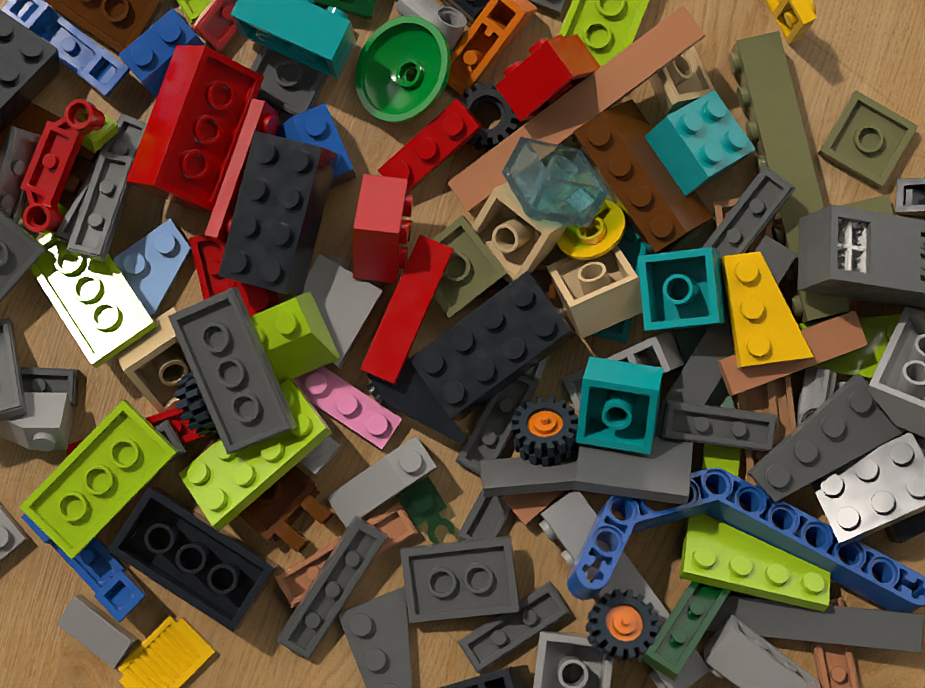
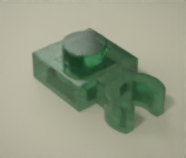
[397,476,455,544]

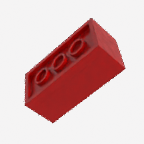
[126,45,264,212]

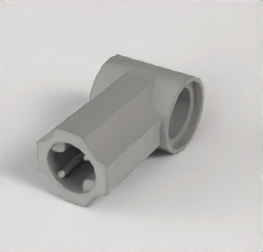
[395,0,467,53]
[795,367,837,427]

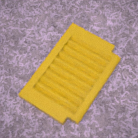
[117,615,216,688]

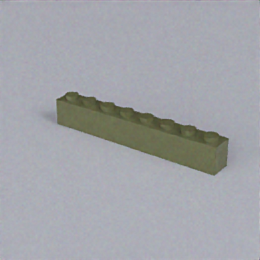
[728,31,850,323]

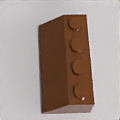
[572,99,713,255]

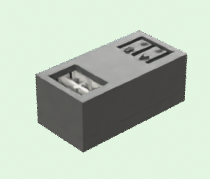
[798,204,925,309]

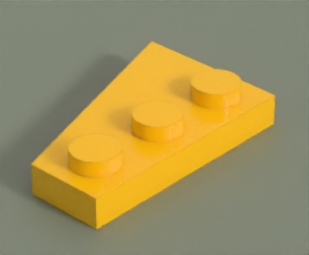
[720,251,814,368]

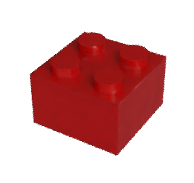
[495,34,601,122]
[353,174,414,283]

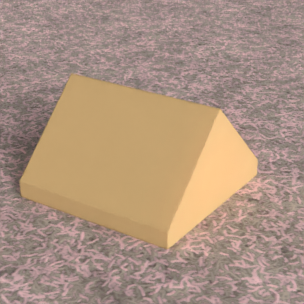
[648,46,715,117]

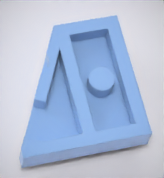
[113,219,192,318]

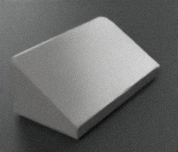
[57,594,138,669]

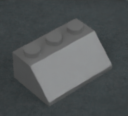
[867,306,925,437]
[533,631,613,688]

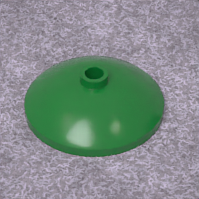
[355,16,451,123]

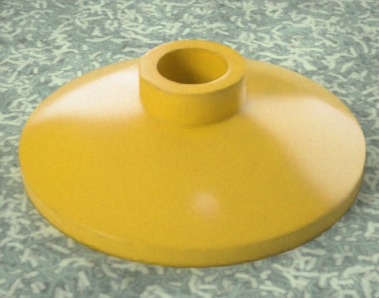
[557,199,626,260]

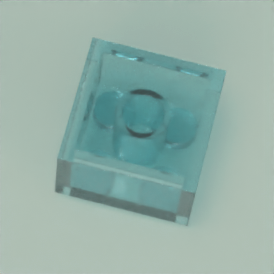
[502,137,609,227]

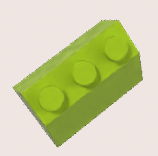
[251,291,340,384]

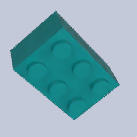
[230,0,356,80]

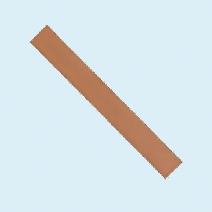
[447,5,706,212]

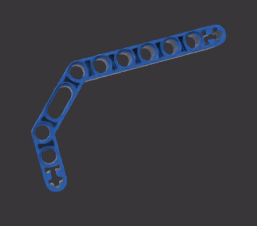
[567,467,925,613]

